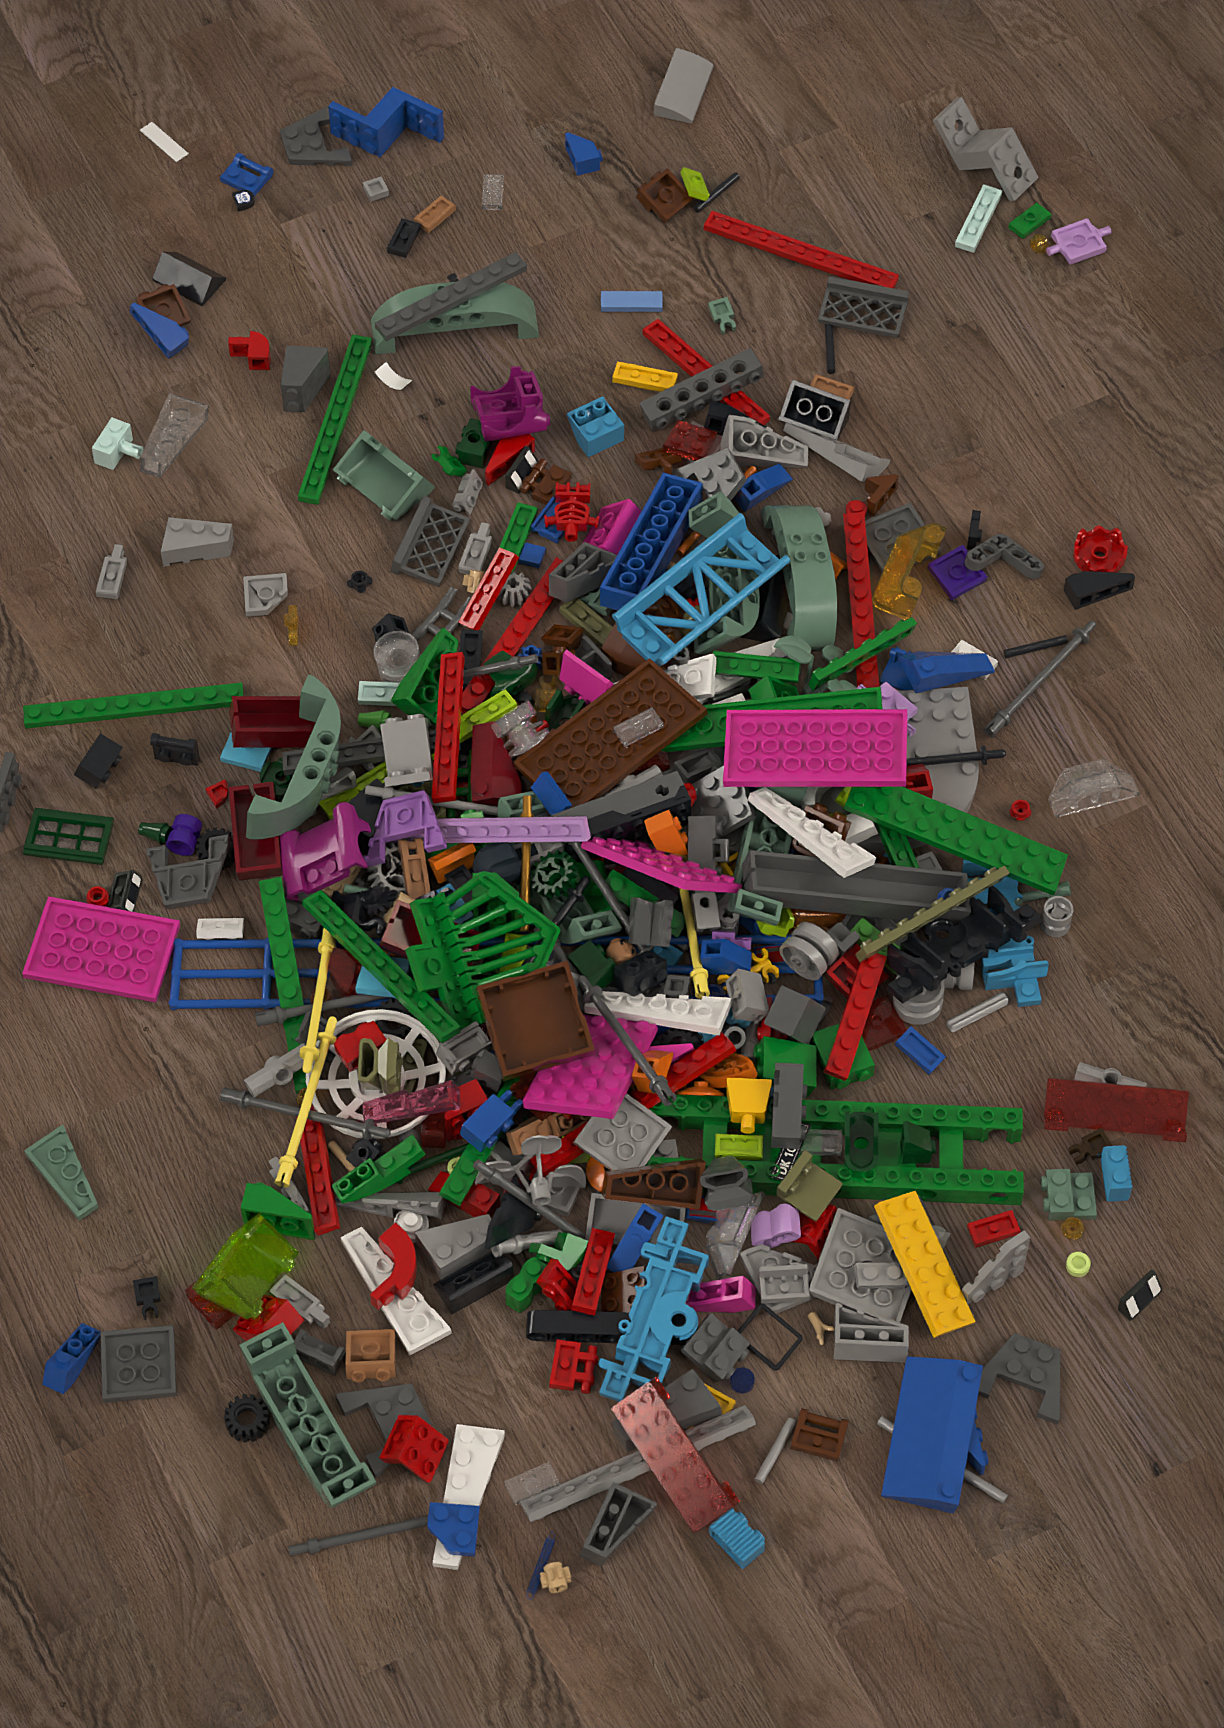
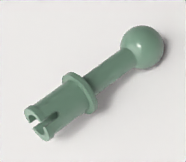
[1015,881,1071,906]

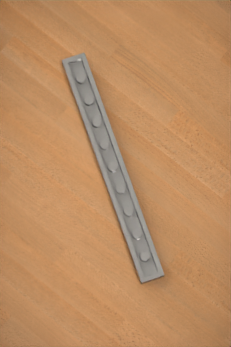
[520,1405,756,1522]

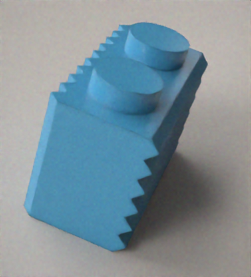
[1100,1145,1133,1202]
[709,1508,765,1569]

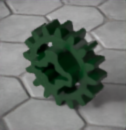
[530,850,578,899]

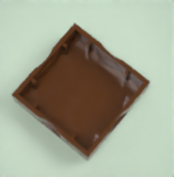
[476,960,595,1081]

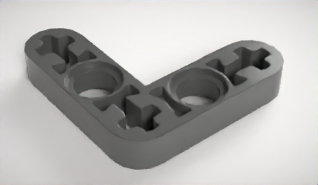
[964,534,1044,579]

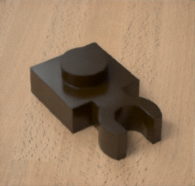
[1068,1128,1112,1165]

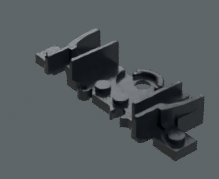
[886,886,1042,1004]

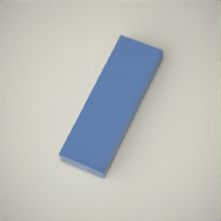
[601,291,662,312]

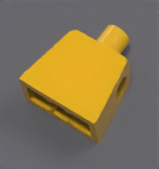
[726,1078,772,1134]

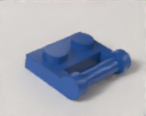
[220,153,273,196]

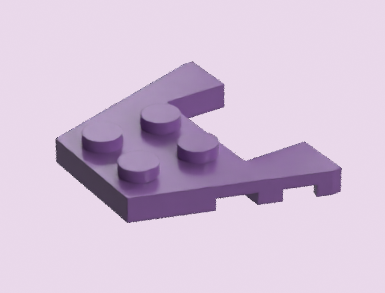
[364,790,447,867]

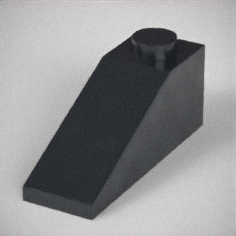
[703,400,766,436]
[1064,571,1135,610]

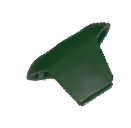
[483,651,538,698]
[544,689,587,733]
[845,1112,879,1172]

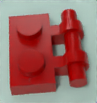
[549,1339,599,1394]

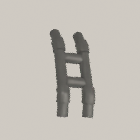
[407,586,471,650]

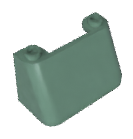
[333,430,435,521]

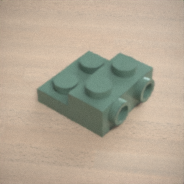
[1041,1169,1097,1221]

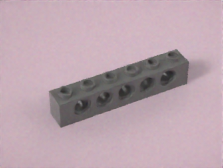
[639,347,764,432]

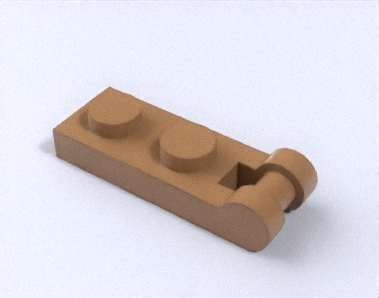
[398,838,430,899]

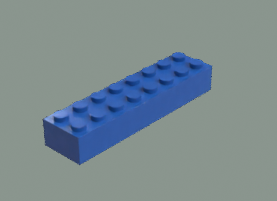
[600,473,703,613]

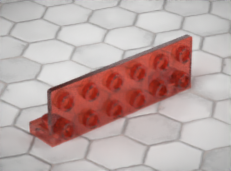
[1043,1078,1189,1142]
[611,1377,740,1532]

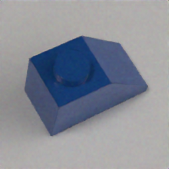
[565,133,602,176]

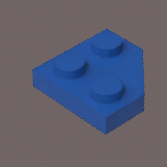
[427,1502,480,1557]

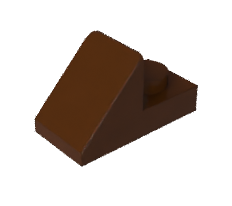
[865,474,899,516]
[541,624,583,650]

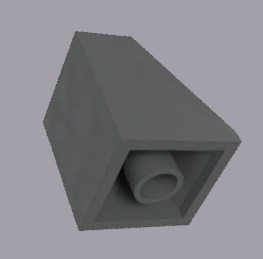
[281,346,330,412]

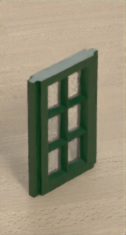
[23,807,114,865]

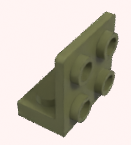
[777,1150,842,1221]

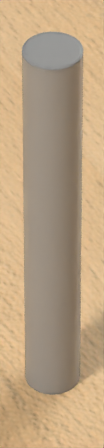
[754,1418,797,1484]

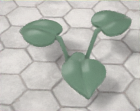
[774,636,857,695]

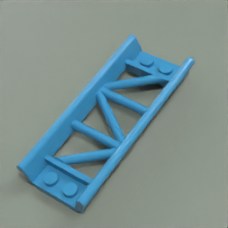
[612,513,790,667]

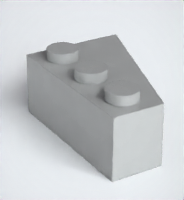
[415,1214,492,1279]

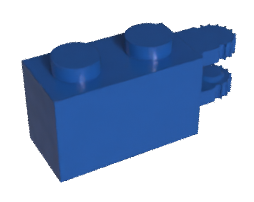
[459,1090,523,1152]

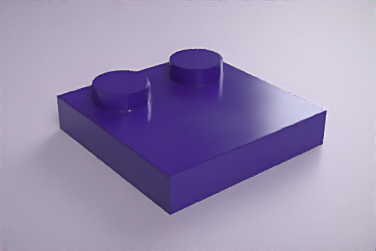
[927,545,988,601]

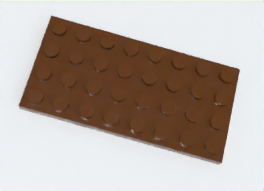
[514,658,708,808]

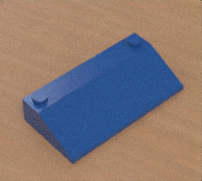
[881,1356,983,1513]

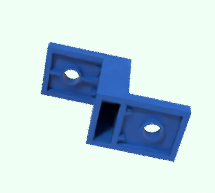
[328,87,444,157]

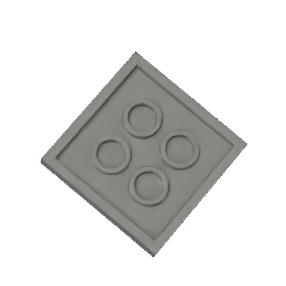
[573,1093,672,1171]

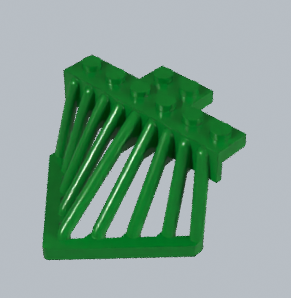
[405,872,561,1030]

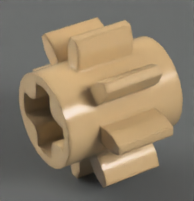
[463,570,486,593]
[540,1562,571,1593]

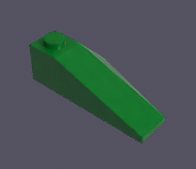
[390,628,459,725]

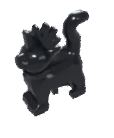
[323,886,398,936]

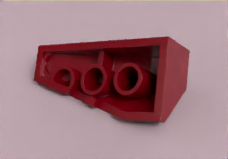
[471,721,523,807]

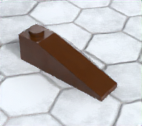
[601,623,669,676]

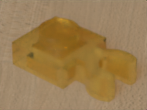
[284,605,299,646]
[535,676,557,712]

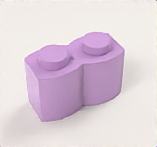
[750,1204,801,1249]

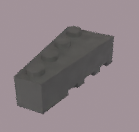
[612,1369,722,1452]

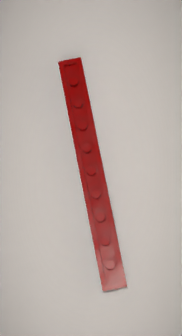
[704,211,899,289]
[843,512,879,688]
[461,557,563,715]
[530,1032,736,1178]

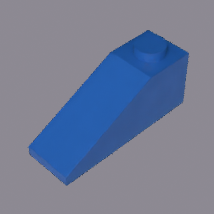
[130,303,189,359]

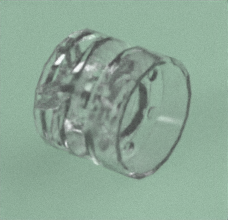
[374,631,421,683]
[490,701,550,758]

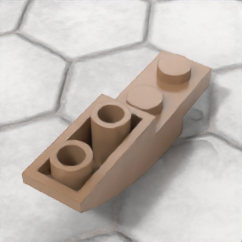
[506,1111,592,1155]

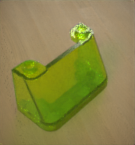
[192,1213,300,1319]

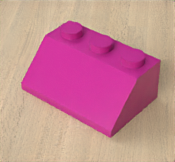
[582,499,641,555]
[559,649,614,705]

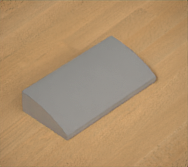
[654,48,714,124]
[585,1193,686,1245]

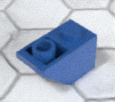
[701,939,752,975]

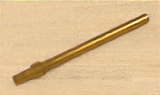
[520,795,534,932]

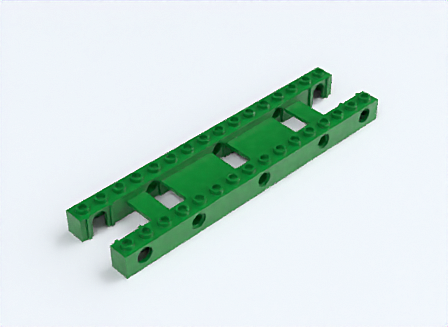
[645,1095,1024,1205]

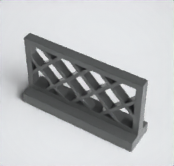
[818,276,909,338]
[390,496,470,587]

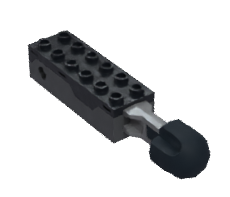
[473,771,697,884]

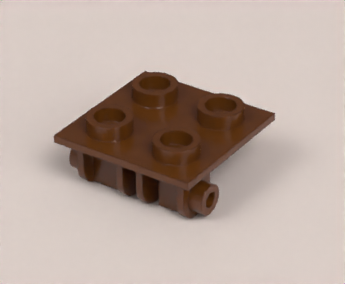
[601,1266,646,1312]

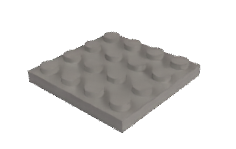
[808,1208,911,1323]

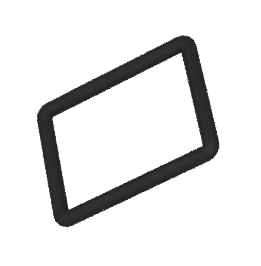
[737,1303,803,1370]

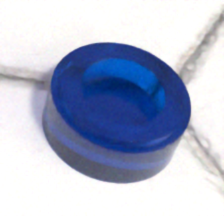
[730,1367,755,1393]

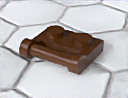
[790,1408,849,1462]

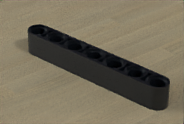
[526,1310,690,1345]

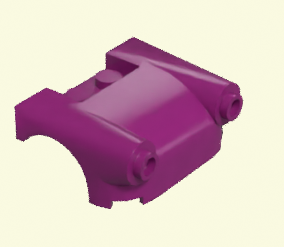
[470,366,550,442]
[279,802,371,902]

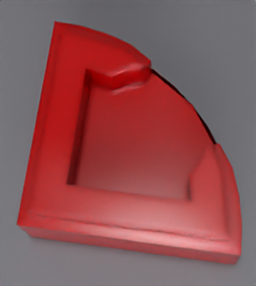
[205,779,228,809]

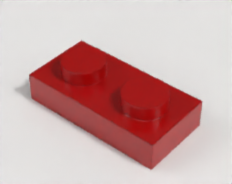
[967,1210,1021,1248]

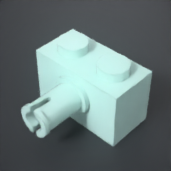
[92,417,143,470]

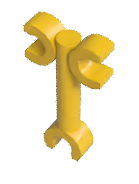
[717,948,779,994]

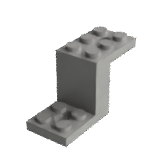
[932,97,1039,201]
[380,714,434,787]

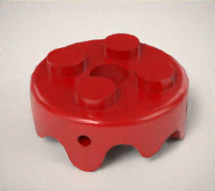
[1073,525,1128,573]

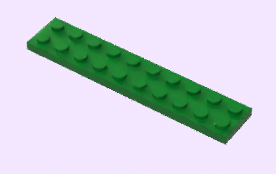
[661,687,883,753]
[843,787,1068,895]

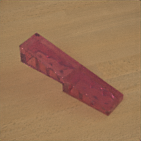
[363,1080,461,1124]

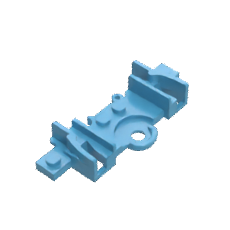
[961,860,1049,1007]
[599,1216,709,1403]

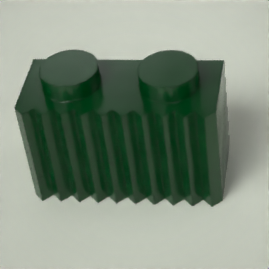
[568,940,616,988]

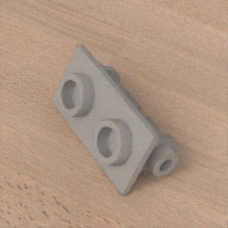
[452,469,483,516]

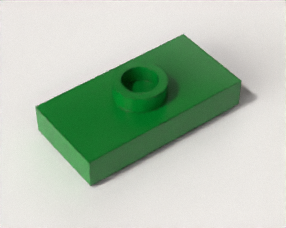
[1008,203,1051,239]

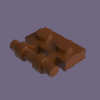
[519,458,571,505]

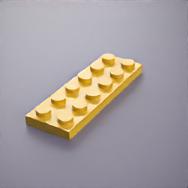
[874,1191,975,1338]

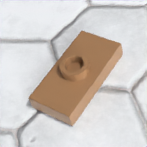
[414,196,456,233]
[810,374,854,400]

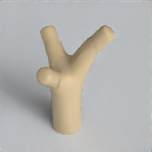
[808,1312,834,1345]

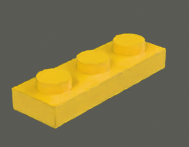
[612,361,678,392]

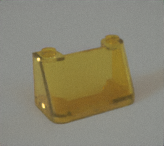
[872,523,947,620]

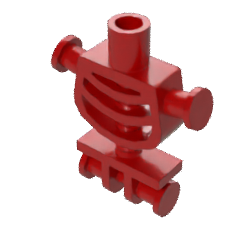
[544,482,600,542]

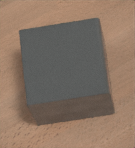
[764,985,826,1044]

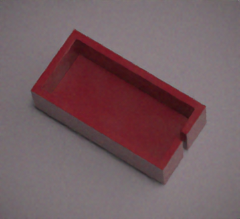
[229,696,316,748]
[228,782,283,881]
[379,900,481,967]

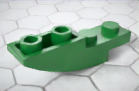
[331,1134,426,1204]

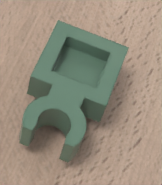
[708,297,736,335]
[578,589,612,616]

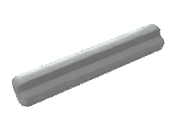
[946,993,1009,1032]

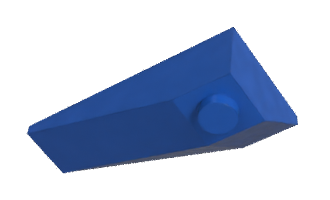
[898,651,995,694]

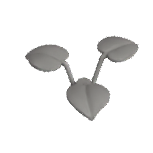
[475,1135,586,1206]

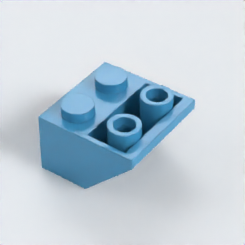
[567,396,624,457]

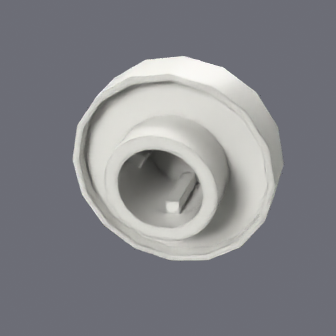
[394,1210,429,1243]

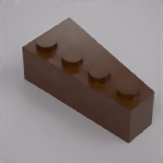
[602,1158,706,1209]

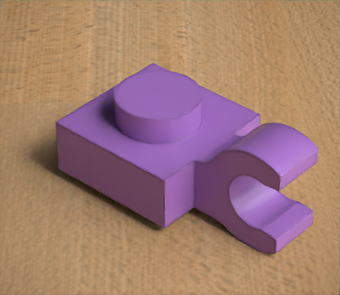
[712,930,751,950]

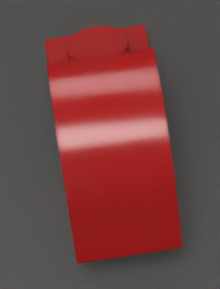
[228,331,271,370]

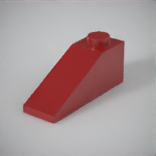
[485,434,535,486]
[428,1171,500,1219]

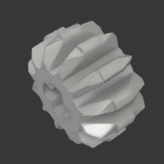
[497,571,532,608]

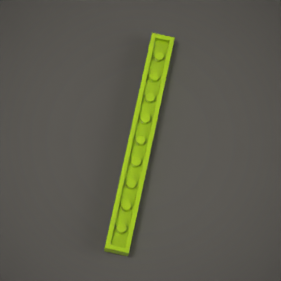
[319,689,518,820]

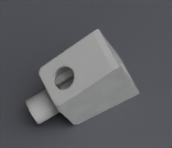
[690,890,720,935]

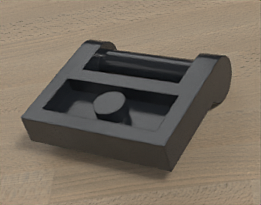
[150,733,200,766]

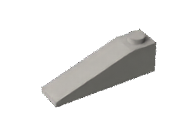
[720,415,808,468]

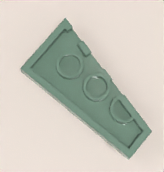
[24,1125,99,1221]

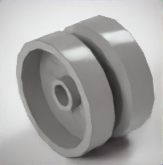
[779,922,839,981]
[892,974,945,1025]

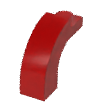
[370,1222,417,1310]

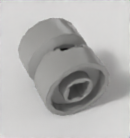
[1041,896,1073,937]
[944,962,974,991]

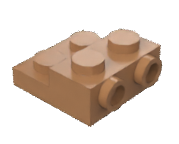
[346,1329,396,1382]

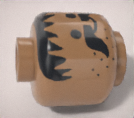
[605,938,638,966]

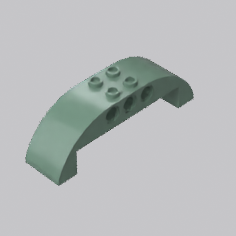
[371,282,539,355]
[689,492,760,654]
[761,505,837,650]
[246,674,341,839]
[728,787,808,926]
[498,791,622,944]
[239,1322,377,1508]

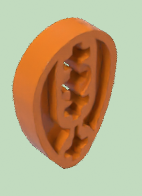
[699,1053,758,1088]

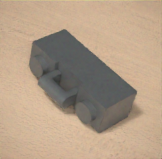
[688,816,729,876]

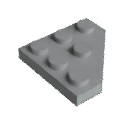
[962,1230,1030,1304]
[739,1244,817,1317]

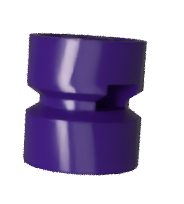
[166,814,203,856]

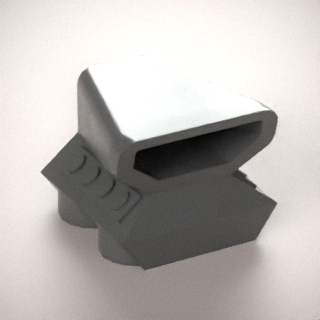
[629,897,673,947]
[700,1156,753,1211]

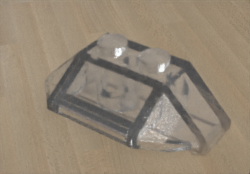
[1048,758,1140,818]
[705,1191,765,1280]

